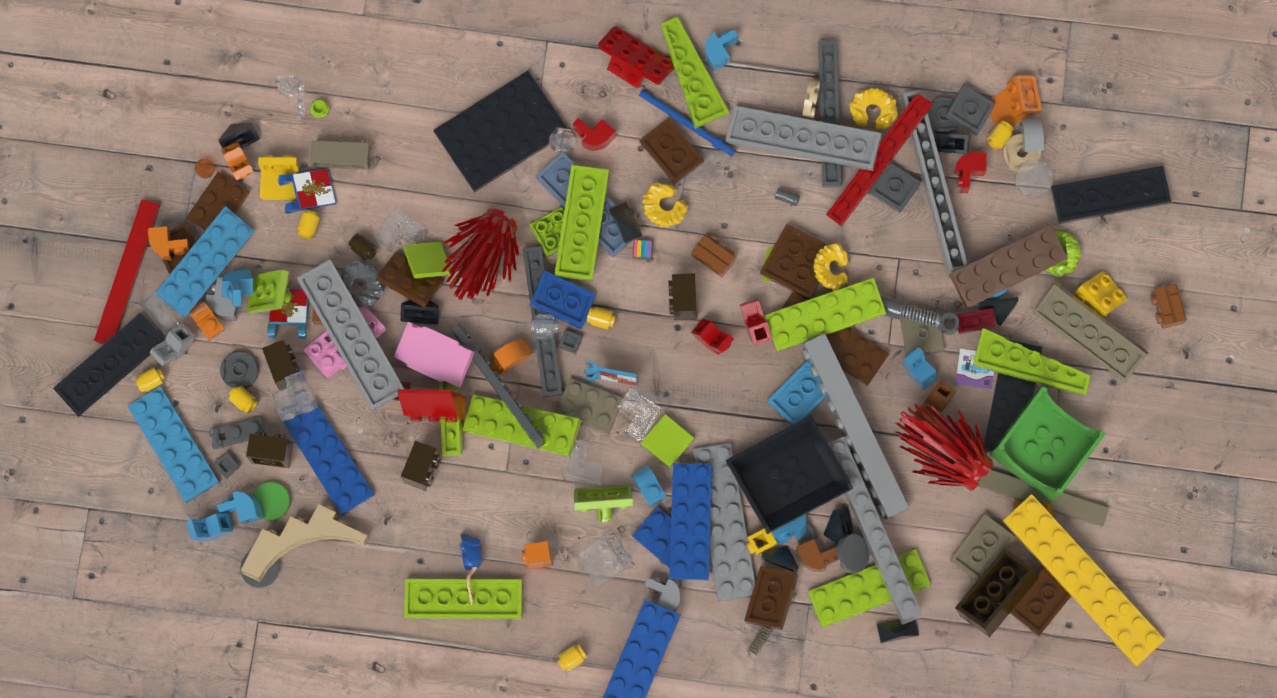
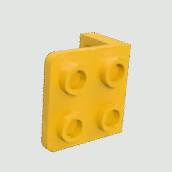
[258,155,299,200]
[1073,271,1127,318]

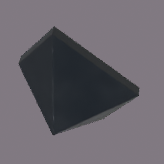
[218,123,260,149]
[935,133,970,154]
[609,202,642,244]
[978,297,1019,326]
[400,300,439,324]
[823,509,854,545]
[761,546,799,573]
[876,619,919,643]

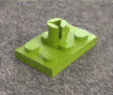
[246,270,291,314]
[574,485,633,522]

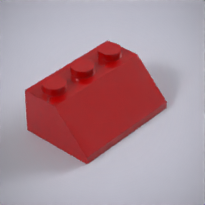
[398,389,466,423]

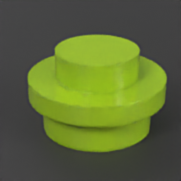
[310,100,329,118]

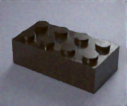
[955,548,1039,638]

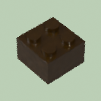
[668,273,697,321]
[262,340,302,391]
[246,432,293,468]
[401,441,441,491]

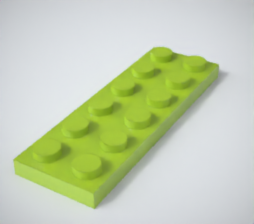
[555,165,609,281]
[765,278,887,352]
[462,394,581,457]
[807,549,931,628]
[404,579,522,619]

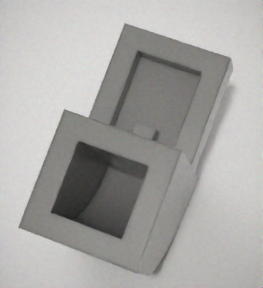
[1019,118,1044,152]
[206,277,239,321]
[150,323,196,366]
[645,577,681,612]

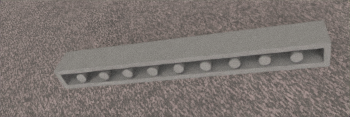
[901,89,968,278]
[801,334,909,520]
[828,437,921,625]

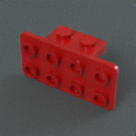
[597,26,674,89]

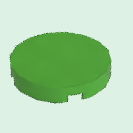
[253,482,290,521]

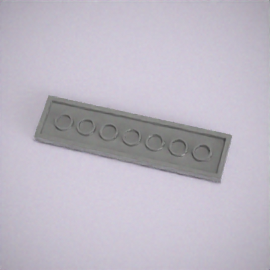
[726,106,882,171]
[297,260,404,411]
[693,443,755,602]

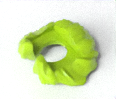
[1045,230,1081,278]

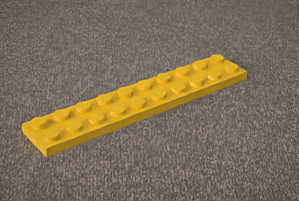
[1002,494,1165,666]

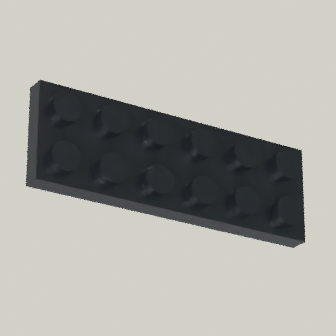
[1051,166,1171,224]
[53,313,165,417]
[984,340,1042,453]

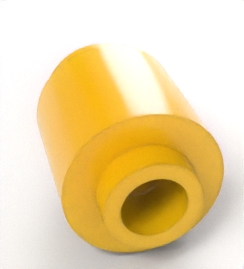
[987,121,1014,150]
[297,210,320,240]
[587,307,616,330]
[135,367,165,393]
[229,386,258,414]
[557,644,587,672]

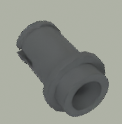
[775,188,800,207]

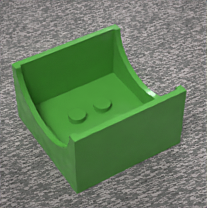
[989,386,1106,502]

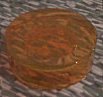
[195,159,215,179]

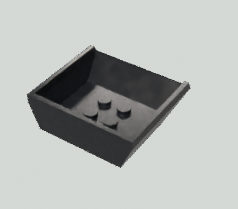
[725,415,853,534]

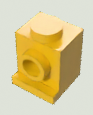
[746,529,777,557]

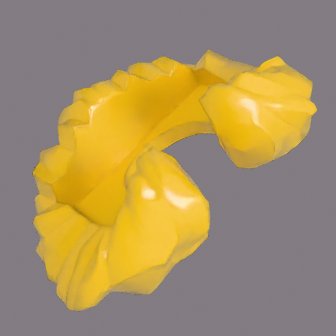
[849,88,898,130]
[642,182,689,227]
[813,243,849,291]

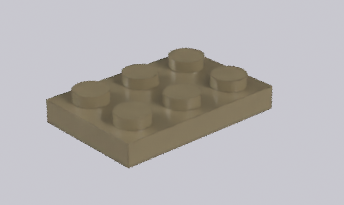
[555,378,623,435]
[950,514,1016,581]

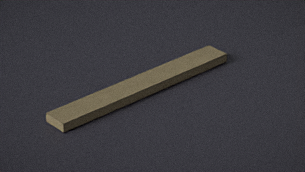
[977,470,1109,527]

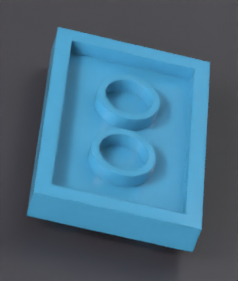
[767,361,826,425]

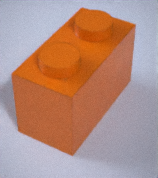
[522,541,552,570]

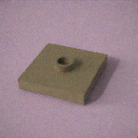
[900,313,944,355]

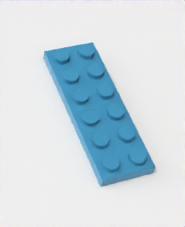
[154,206,254,318]
[128,386,219,503]

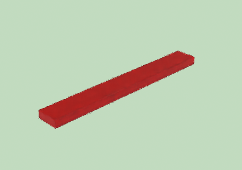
[826,93,933,227]
[94,199,160,344]

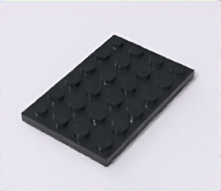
[433,71,569,193]

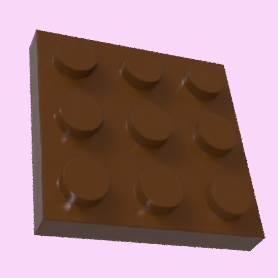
[760,224,829,300]

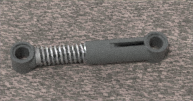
[840,285,959,335]

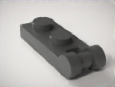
[209,417,265,449]

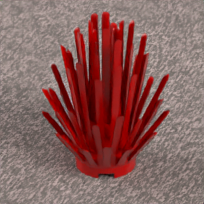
[442,209,520,300]
[895,404,994,491]

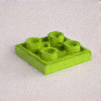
[529,207,564,258]
[404,242,451,278]
[640,414,695,469]

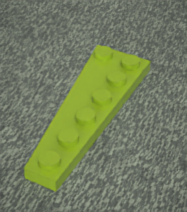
[660,16,729,129]
[973,329,1091,396]

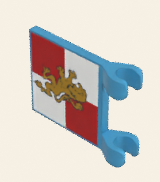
[267,288,308,339]
[584,361,638,386]

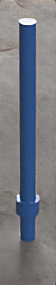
[639,90,736,157]

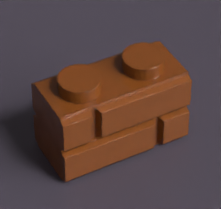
[691,235,736,278]
[1150,284,1187,329]

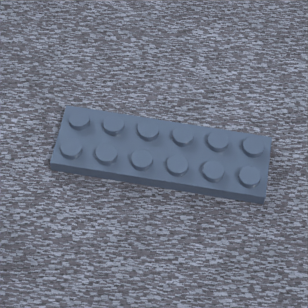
[535,152,633,258]

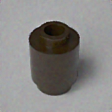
[348,233,377,261]

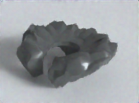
[340,260,385,307]

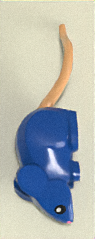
[460,534,483,605]

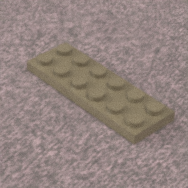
[1033,282,1149,383]

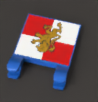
[278,168,336,214]

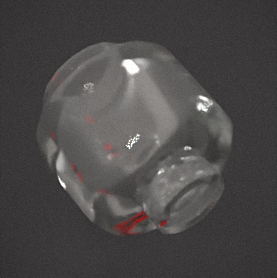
[549,128,578,153]
[531,314,559,339]

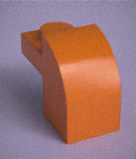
[221,142,253,181]
[148,226,190,261]
[189,300,225,341]
[489,338,533,377]

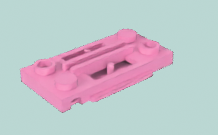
[303,305,386,379]
[394,322,475,387]

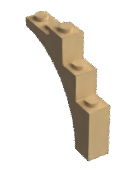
[241,504,368,582]

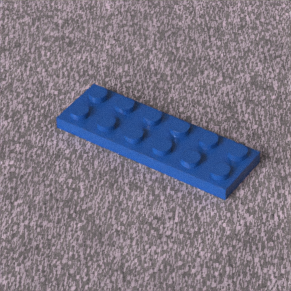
[282,399,375,516]
[670,463,712,581]
[603,599,681,698]

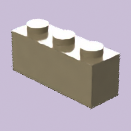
[310,138,370,170]

